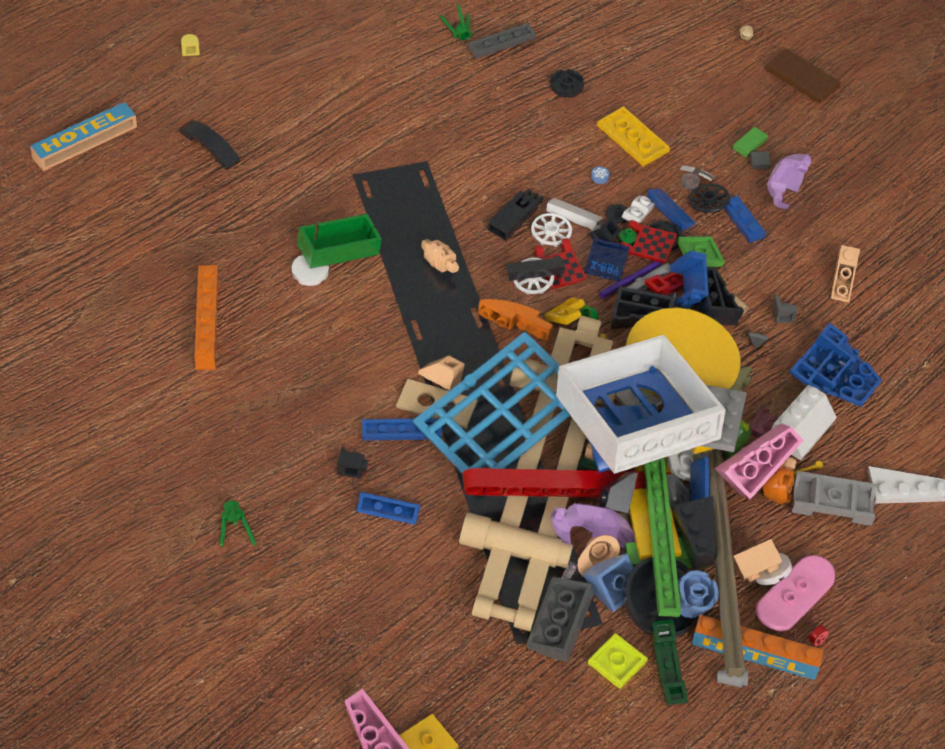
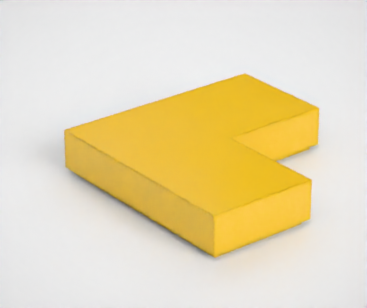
[544,297,585,325]

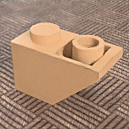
[418,356,465,390]

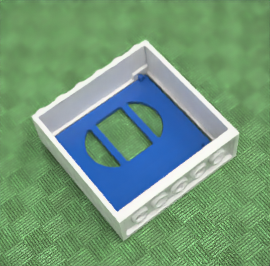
[556,335,726,474]

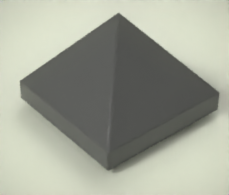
[749,332,768,348]

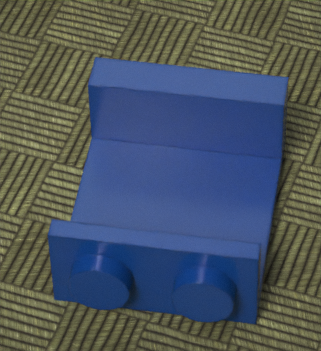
[670,251,708,309]

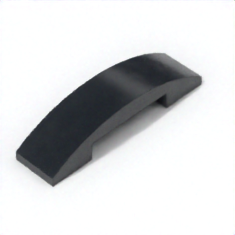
[179,121,240,170]

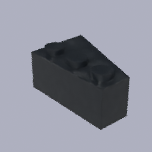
[696,267,744,325]
[611,286,675,329]
[672,496,716,569]

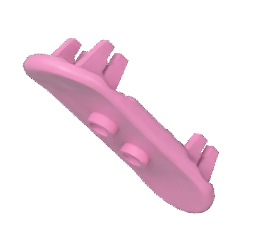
[755,555,835,633]

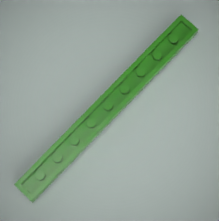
[643,458,681,617]

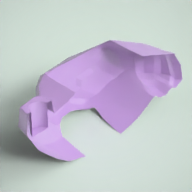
[767,154,811,210]
[551,503,636,548]

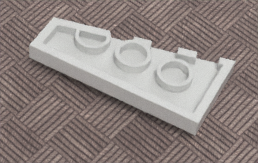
[867,466,945,504]

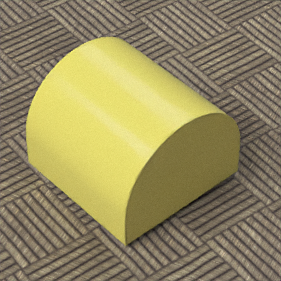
[181,34,200,56]

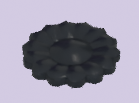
[606,204,628,224]

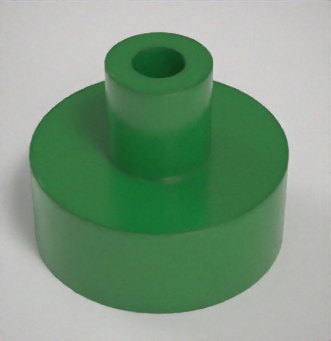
[618,228,637,246]
[579,305,599,320]

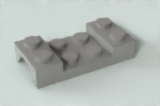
[792,471,877,526]

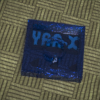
[584,238,630,282]

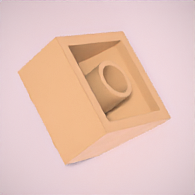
[733,539,782,582]

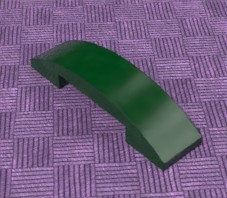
[652,619,689,706]

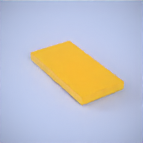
[597,106,670,167]
[629,488,681,560]

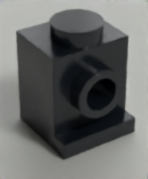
[588,216,621,248]
[337,447,368,479]

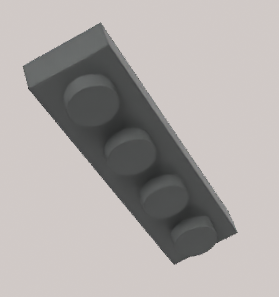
[468,23,536,59]

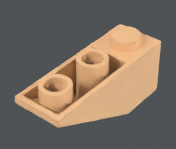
[831,246,860,303]

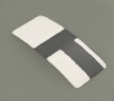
[680,166,714,181]

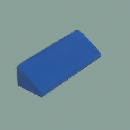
[647,189,695,231]
[690,457,709,501]
[356,492,421,525]

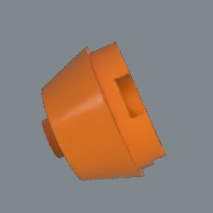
[761,465,795,505]

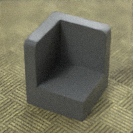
[772,295,797,323]

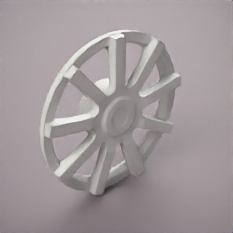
[531,213,572,247]
[513,258,554,295]

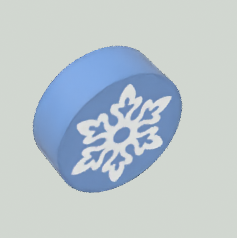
[591,166,609,184]

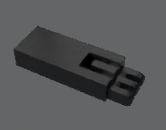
[488,189,544,241]

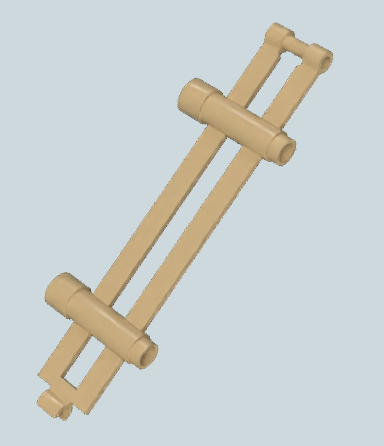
[459,316,616,632]

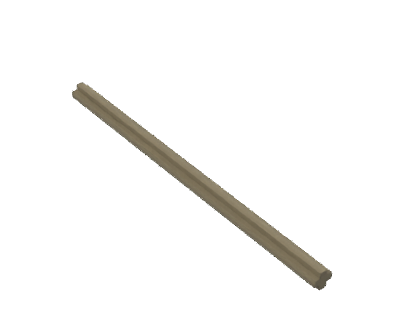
[704,449,745,678]

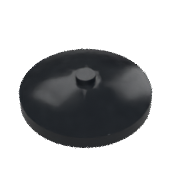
[623,557,699,638]

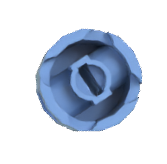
[678,570,719,618]

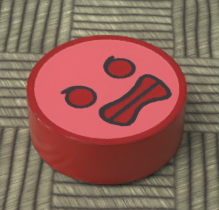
[809,625,829,646]

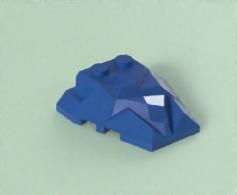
[789,323,882,407]

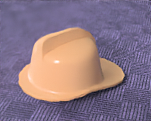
[577,535,620,577]

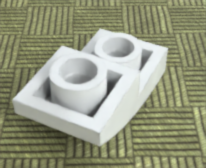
[622,195,655,224]

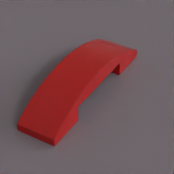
[644,272,684,295]

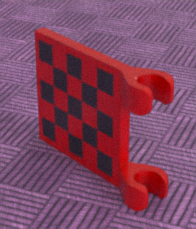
[619,220,677,263]
[533,238,587,290]

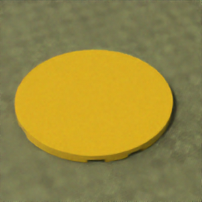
[626,308,741,399]

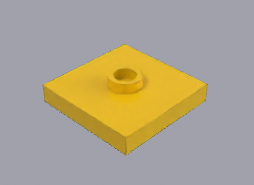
[399,714,459,749]

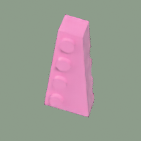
[714,423,804,499]
[345,689,409,749]

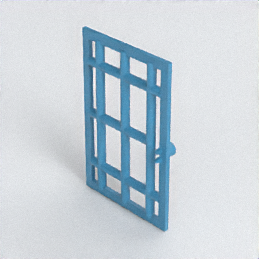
[412,332,571,474]

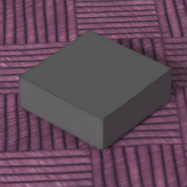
[750,152,771,169]

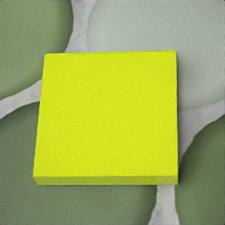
[588,633,648,689]

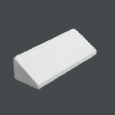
[546,198,603,230]

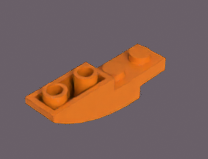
[478,299,553,341]

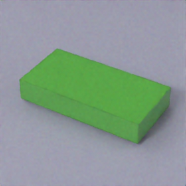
[733,127,768,158]

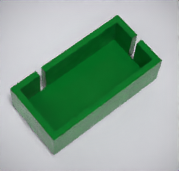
[296,213,382,269]

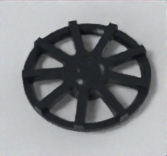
[689,184,730,214]

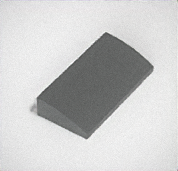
[526,577,594,663]

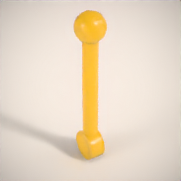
[794,461,823,475]

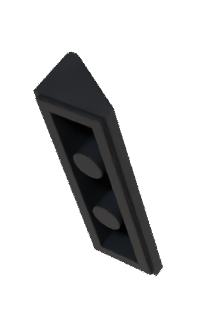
[507,257,564,281]

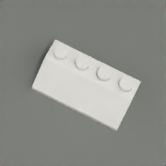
[772,384,836,460]

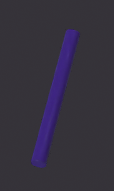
[599,261,661,299]

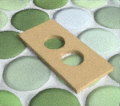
[396,379,478,428]

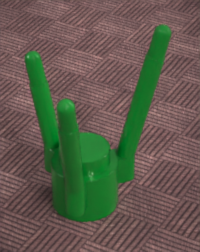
[440,4,472,41]
[220,500,257,546]

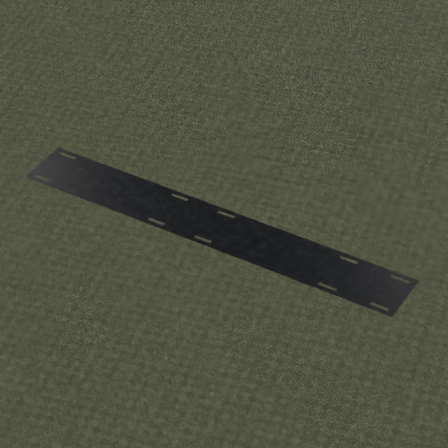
[353,161,603,645]

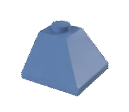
[583,554,633,612]

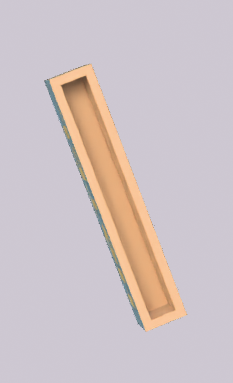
[30,102,137,171]

